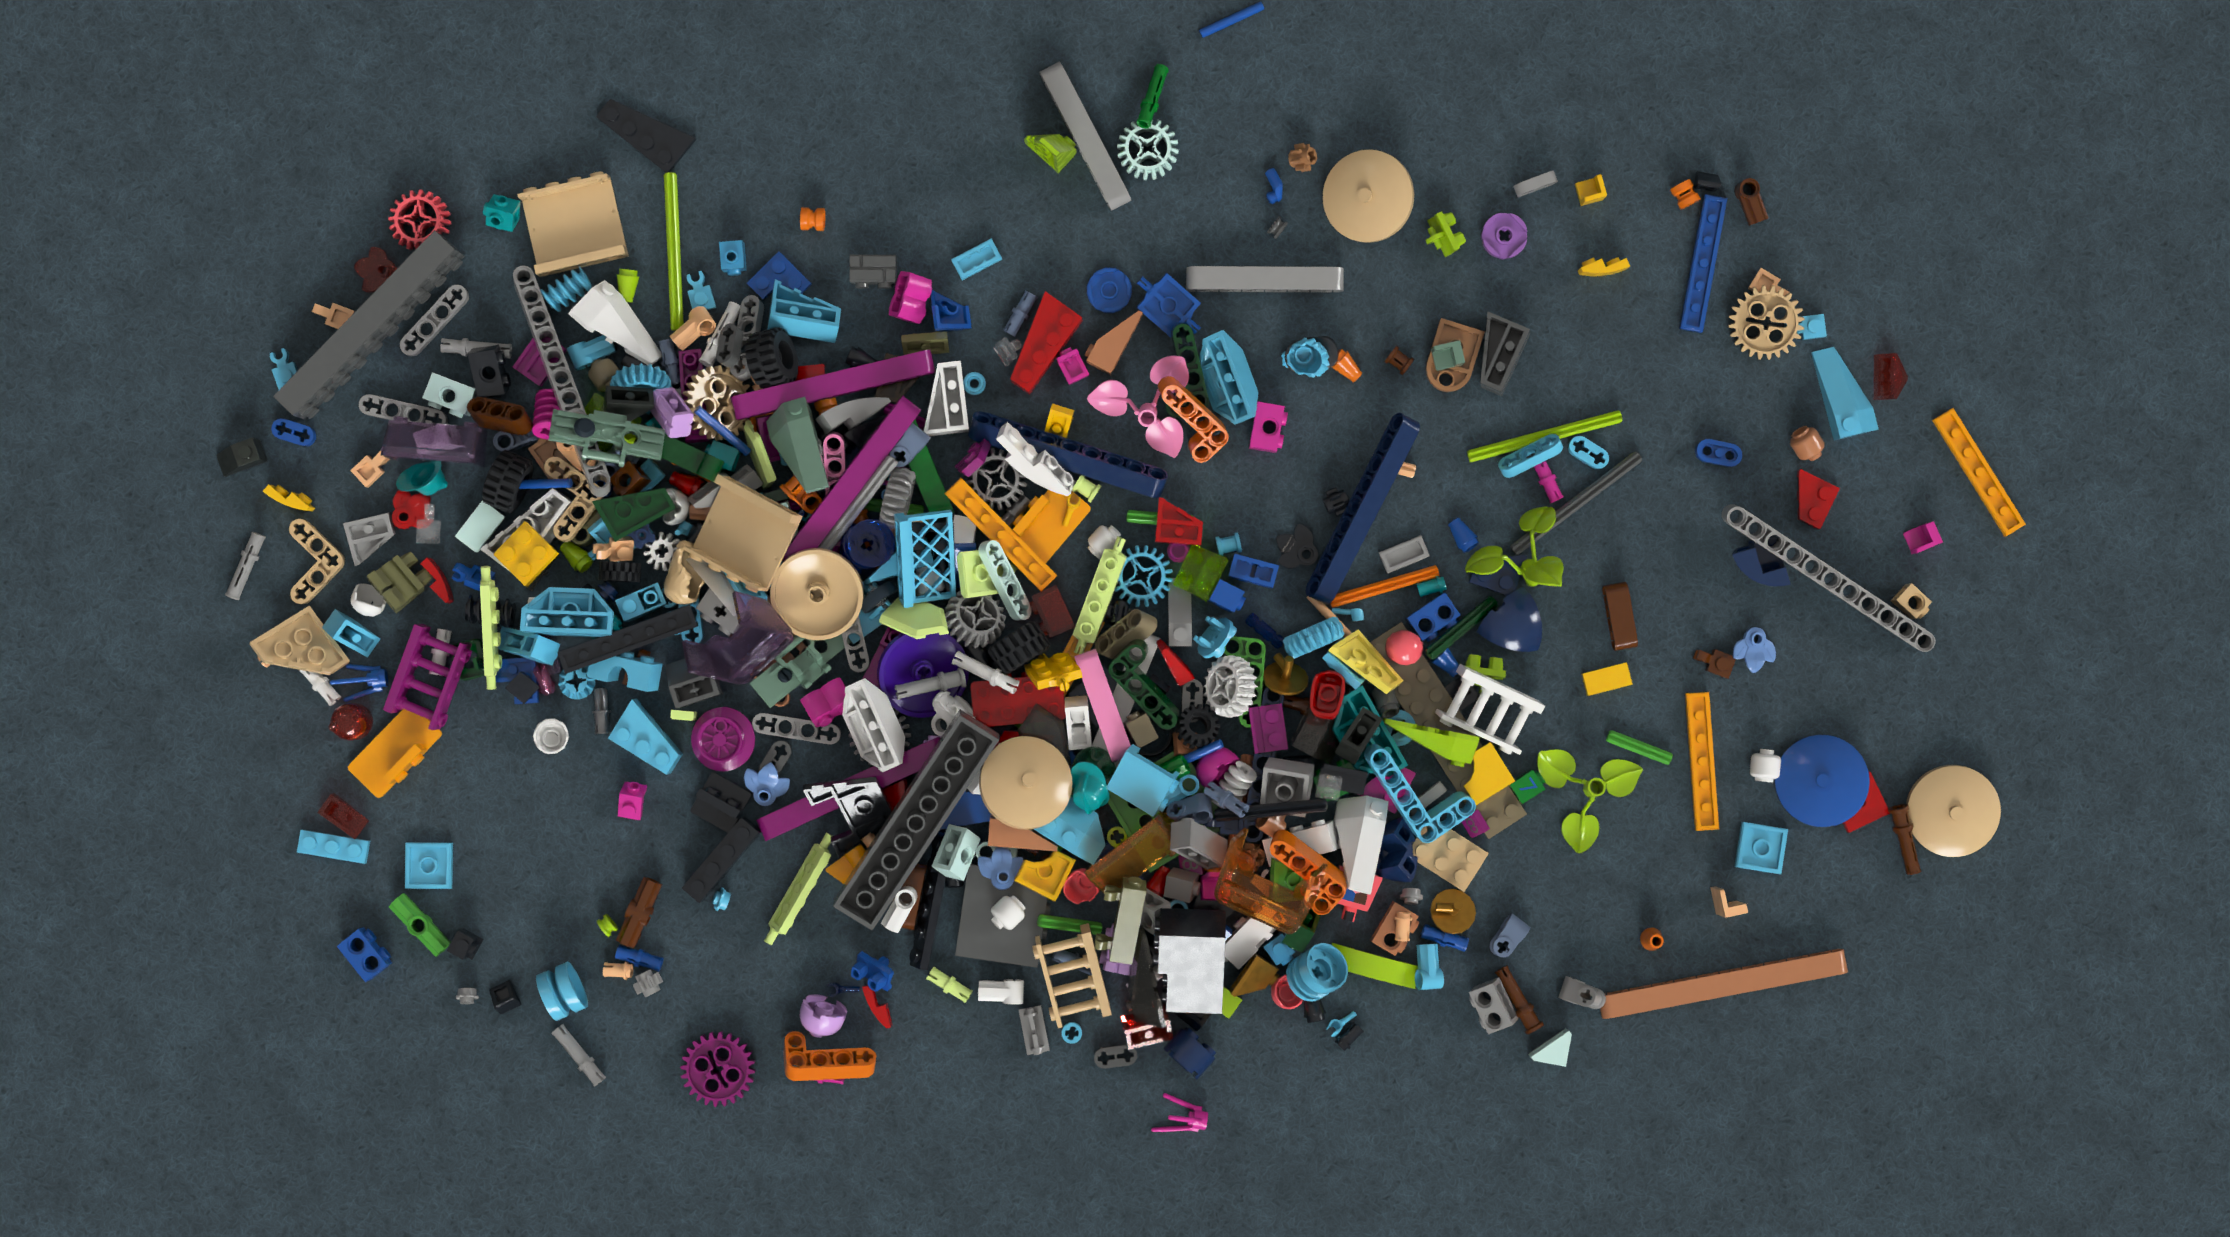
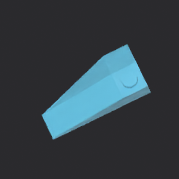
[1811,347,1879,441]

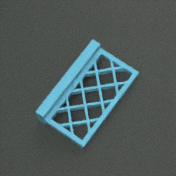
[894,510,956,608]

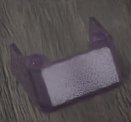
[381,416,488,468]
[682,591,794,684]

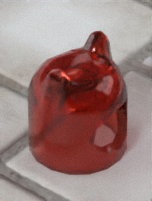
[328,703,373,740]

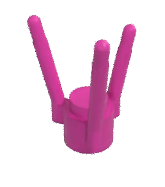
[1151,1093,1208,1132]

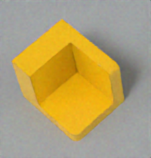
[1575,174,1607,206]

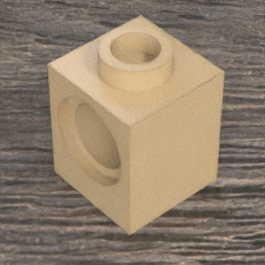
[1890,583,1932,619]

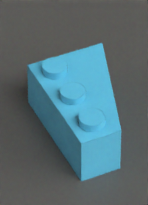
[608,698,683,775]

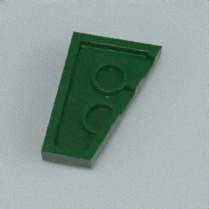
[592,488,676,542]

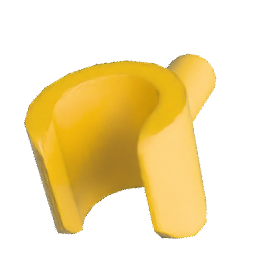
[1062,494,1081,527]

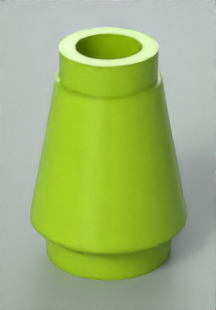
[617,269,639,302]
[560,541,594,573]

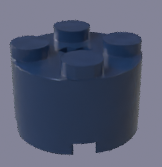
[1163,1027,1216,1080]

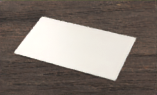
[686,558,770,616]

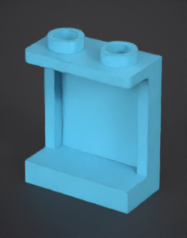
[1107,744,1180,817]

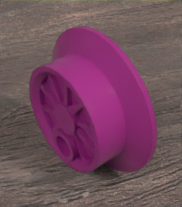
[691,707,755,771]

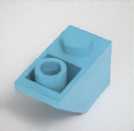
[615,582,667,622]

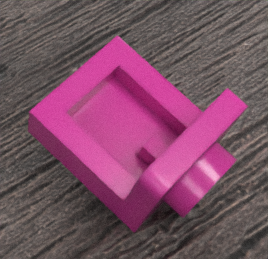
[1057,347,1089,385]
[618,782,647,820]

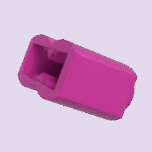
[889,271,932,324]
[800,677,846,728]

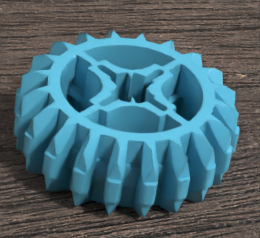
[610,362,672,415]
[1115,545,1173,607]
[1283,617,1345,659]

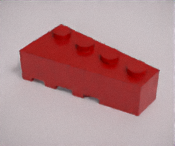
[1010,291,1083,395]

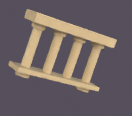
[1032,923,1112,1028]

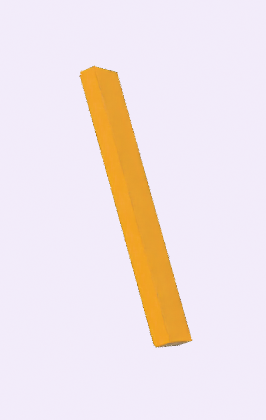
[1932,408,2026,537]
[944,477,1057,592]
[1685,692,1719,831]

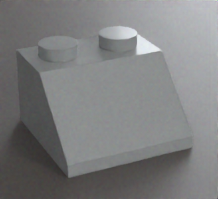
[1260,757,1315,817]

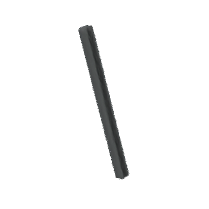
[1510,451,1642,555]

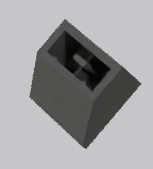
[665,651,723,709]

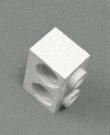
[1065,695,1092,750]

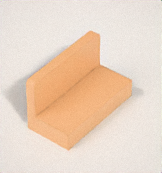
[1710,887,1748,918]

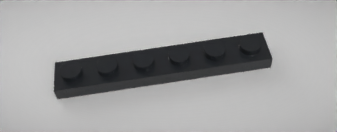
[557,604,698,674]
[910,830,946,970]

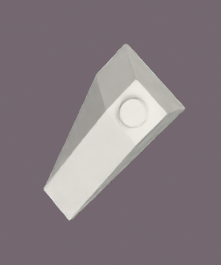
[569,280,662,365]
[1334,796,1389,895]

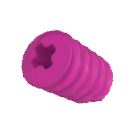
[532,389,560,440]

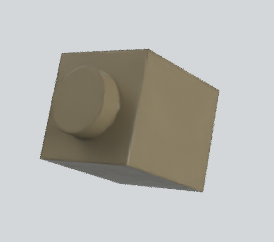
[1123,711,1159,748]

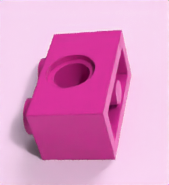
[1249,401,1288,453]

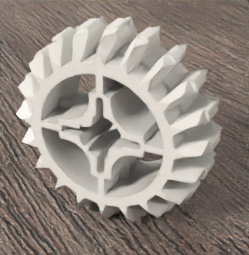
[1203,655,1258,718]

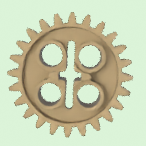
[1728,285,1805,360]
[683,365,750,441]

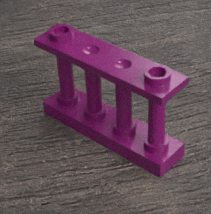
[383,624,472,730]

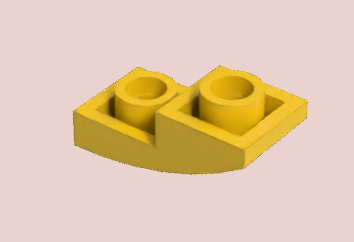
[1578,257,1630,276]
[263,484,315,512]

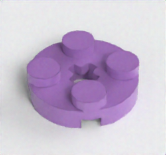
[1481,213,1527,260]

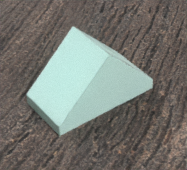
[1528,1028,1572,1067]

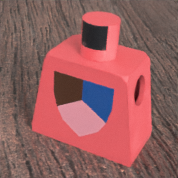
[1336,865,1382,922]

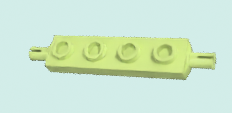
[1072,536,1127,654]
[480,566,502,690]
[764,832,832,945]

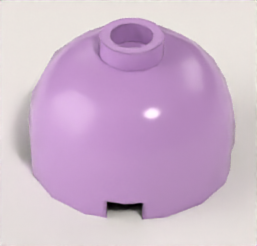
[799,994,848,1038]

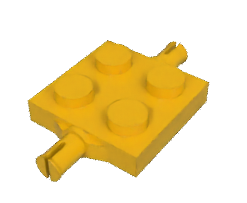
[1024,653,1082,691]

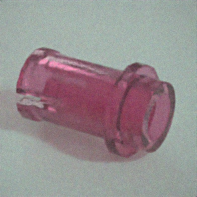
[532,664,556,695]

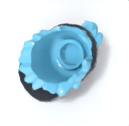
[1281,336,1339,378]

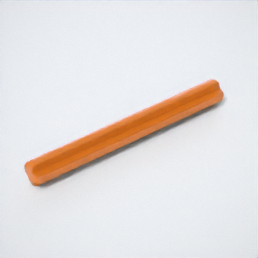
[1330,565,1439,608]

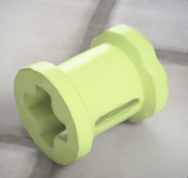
[1072,475,1101,503]

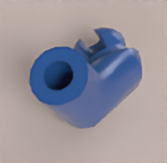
[1265,168,1283,204]

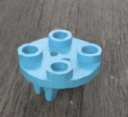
[1193,616,1237,658]

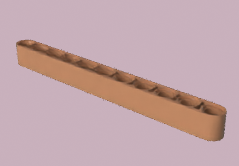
[1600,949,1848,1019]

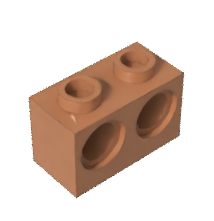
[1370,901,1419,956]

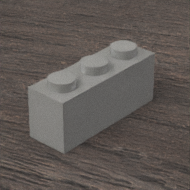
[1170,818,1227,870]

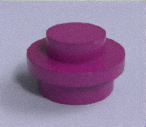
[1167,543,1190,563]

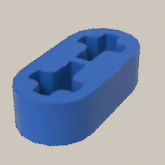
[271,418,316,447]

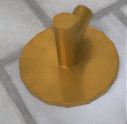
[1263,653,1308,695]
[1430,889,1476,934]

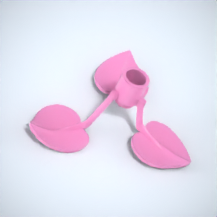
[1087,355,1189,458]

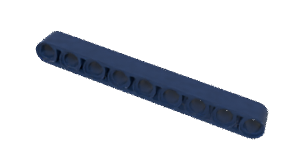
[968,411,1168,498]
[1305,413,1420,605]

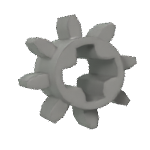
[633,969,663,997]

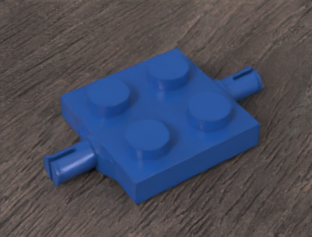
[1136,273,1201,338]

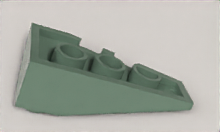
[766,397,829,493]

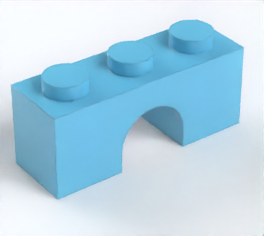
[587,651,663,692]

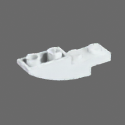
[996,422,1075,496]

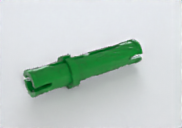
[1136,64,1169,129]

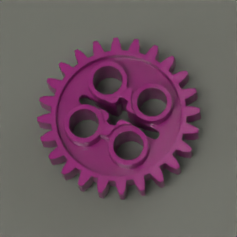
[680,1031,756,1107]

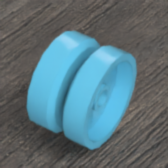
[536,961,588,1021]

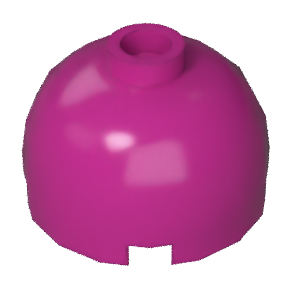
[1196,747,1240,789]

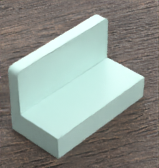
[455,500,505,552]

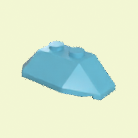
[1199,330,1259,425]
[520,587,614,637]
[1034,797,1106,865]

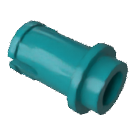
[1416,576,1447,597]

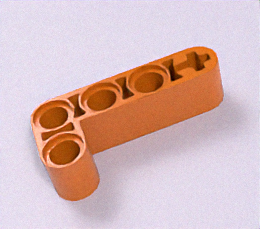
[1158,376,1229,463]
[1270,829,1347,915]
[783,1031,877,1081]

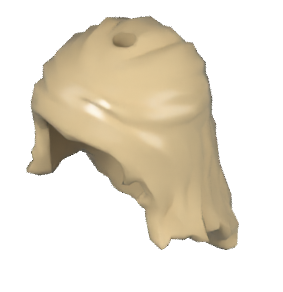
[664,540,705,605]

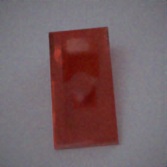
[317,793,369,839]

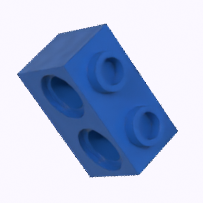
[1228,554,1279,589]
[1207,579,1246,613]
[1405,593,1460,642]
[337,927,392,982]

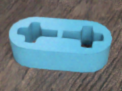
[1568,436,1609,469]

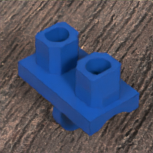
[851,951,894,992]

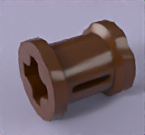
[1384,345,1415,375]

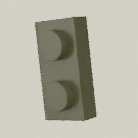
[901,331,950,355]

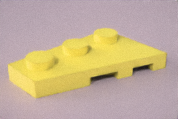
[1328,629,1403,694]

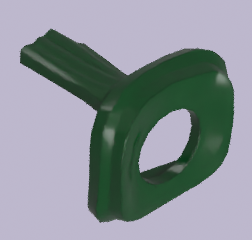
[452,638,484,681]

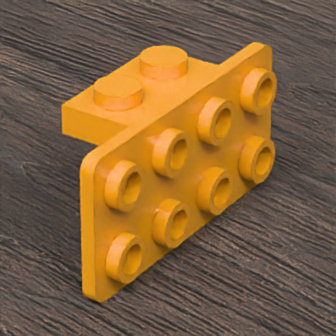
[1012,490,1091,563]
[348,709,442,798]

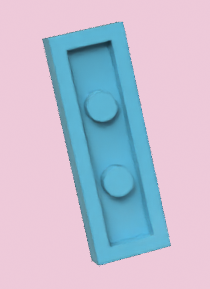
[297,829,370,864]

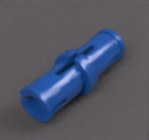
[1420,924,1469,952]
[615,944,664,972]

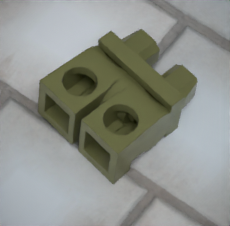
[367,551,432,614]

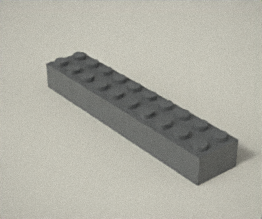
[273,230,465,420]
[833,709,999,930]

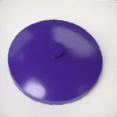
[877,633,969,718]

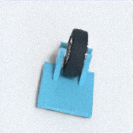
[848,581,897,644]

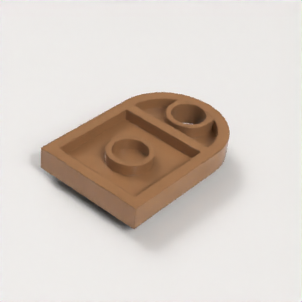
[1426,318,1485,392]

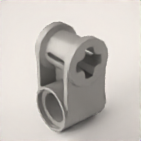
[1558,976,1606,1009]

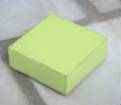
[670,710,697,721]

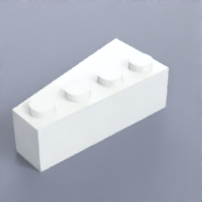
[481,488,577,571]

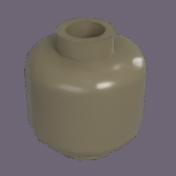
[588,358,620,392]

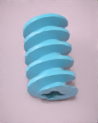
[540,265,592,312]

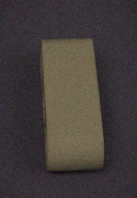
[1095,609,1157,659]

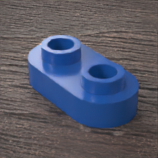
[1695,439,1742,467]

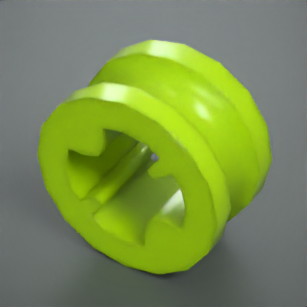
[1107,826,1127,847]
[597,914,619,937]

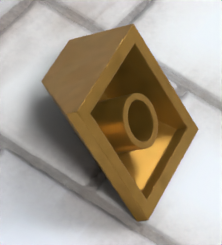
[1229,953,1279,997]

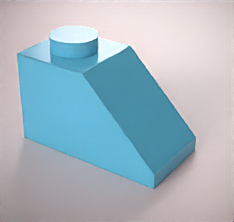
[322,609,380,658]

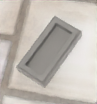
[1379,535,1430,574]

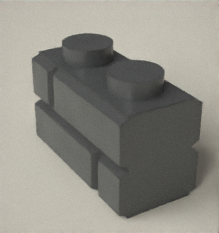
[849,254,897,289]

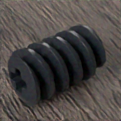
[465,594,516,628]

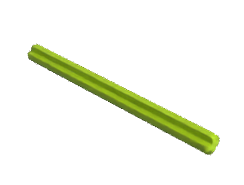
[664,172,684,331]
[1467,411,1622,462]

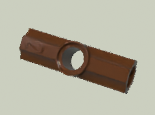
[616,877,663,948]

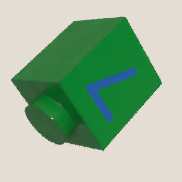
[1508,769,1545,804]

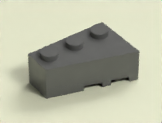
[1480,312,1530,396]

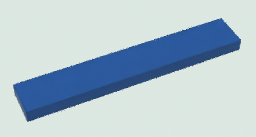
[1679,194,1727,333]

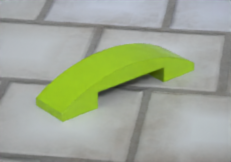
[1331,943,1418,989]

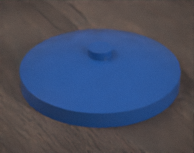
[1775,735,1870,827]

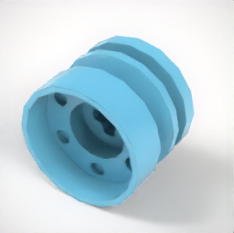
[1286,943,1348,1002]

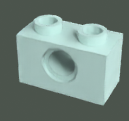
[422,372,477,418]
[932,824,980,881]

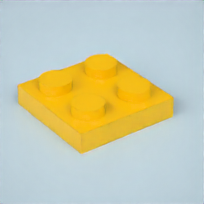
[493,521,559,587]

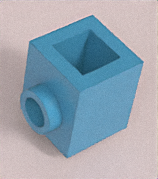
[719,240,747,276]
[1262,931,1295,966]

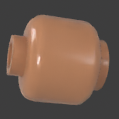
[1790,426,1825,461]

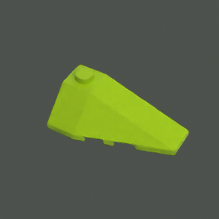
[1024,134,1077,173]
[1383,718,1480,767]

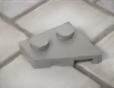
[343,512,396,566]

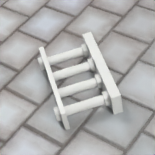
[1435,664,1545,755]

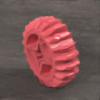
[388,190,451,250]

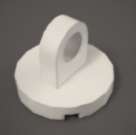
[931,691,975,736]

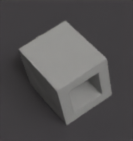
[1164,867,1201,903]

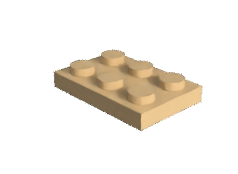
[1412,826,1489,892]

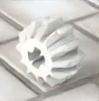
[644,532,680,571]

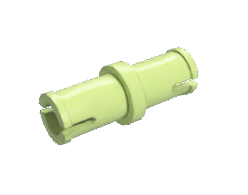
[926,967,973,1003]

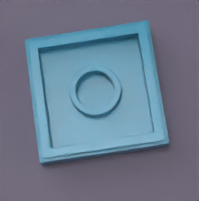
[1734,822,1788,874]
[405,842,453,889]

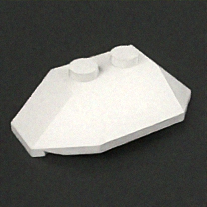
[842,678,905,772]

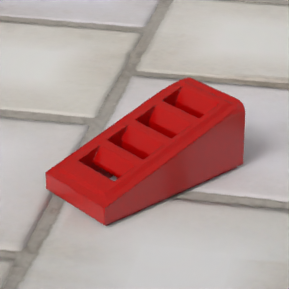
[1156,639,1195,686]

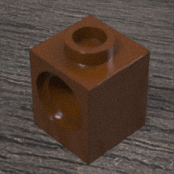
[610,461,652,496]

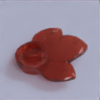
[354,247,397,292]

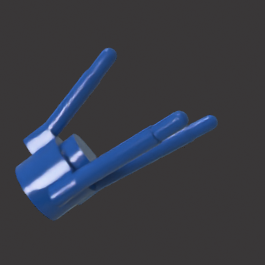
[330,664,388,702]

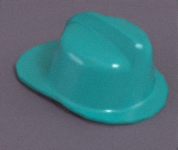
[396,460,448,496]
[1071,762,1110,814]

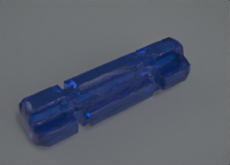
[1245,613,1284,649]

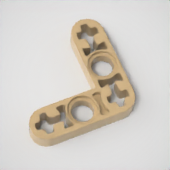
[544,457,603,542]
[289,519,345,604]

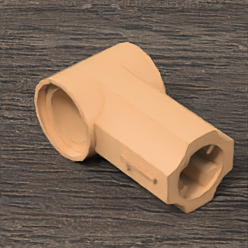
[670,306,716,351]

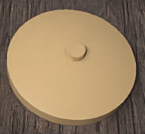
[1323,150,1414,243]
[770,548,864,640]
[979,736,1072,830]
[1906,765,2001,857]

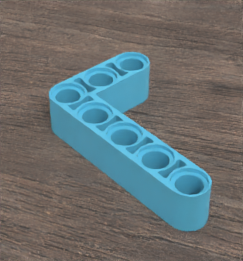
[1364,744,1476,843]

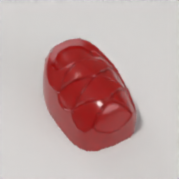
[1310,670,1345,720]

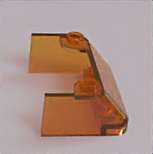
[1084,810,1176,893]
[1214,828,1328,934]

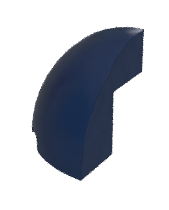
[1732,535,1791,586]
[1477,587,1542,652]
[1375,817,1418,882]

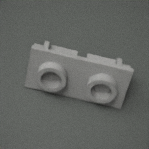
[1019,1005,1050,1055]

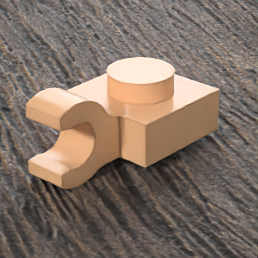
[1748,268,1790,296]
[312,303,356,329]
[350,449,393,488]
[592,536,634,562]

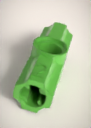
[389,893,451,957]

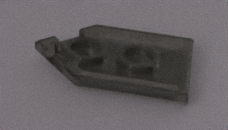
[1018,703,1072,767]

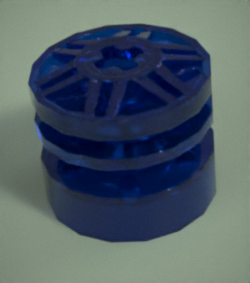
[840,519,895,570]

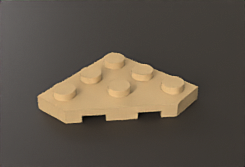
[250,606,350,675]

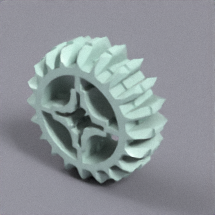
[1117,120,1179,180]

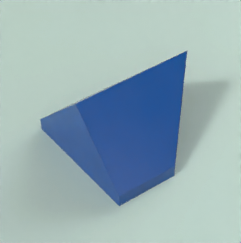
[931,290,972,332]

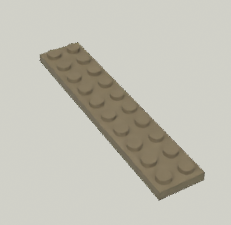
[1370,622,1527,839]

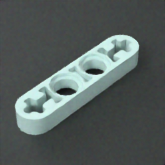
[979,540,1032,621]

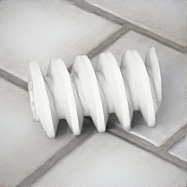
[1210,761,1257,808]

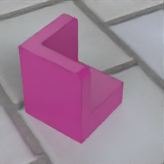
[1903,521,1943,554]
[1200,872,1231,901]

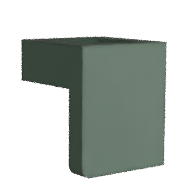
[1431,340,1465,371]

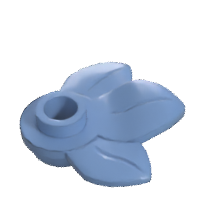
[1733,627,1776,673]
[744,762,790,806]
[978,847,1023,890]

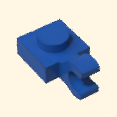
[452,563,496,591]

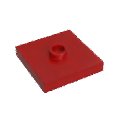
[1843,771,1890,833]

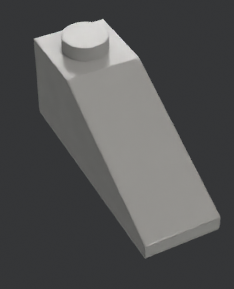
[1168,578,1192,647]

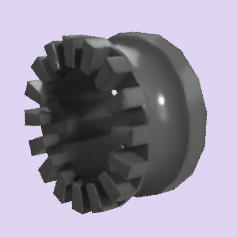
[1267,216,1288,239]

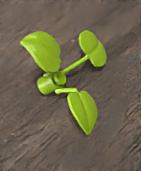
[1465,507,1564,587]
[1537,749,1643,853]

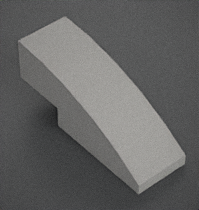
[815,397,891,434]
[687,464,763,508]

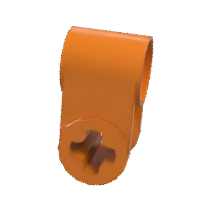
[779,476,822,514]

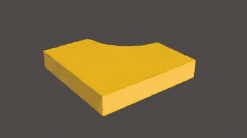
[1463,742,1515,805]
[1014,850,1076,902]

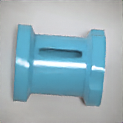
[1215,532,1242,557]

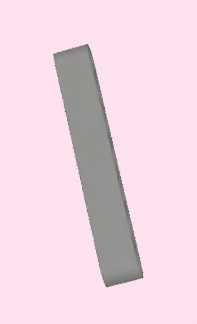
[1039,61,1132,211]
[1186,266,1344,292]

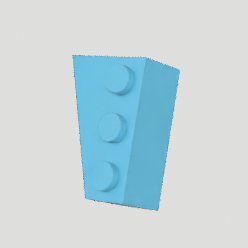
[767,279,841,343]

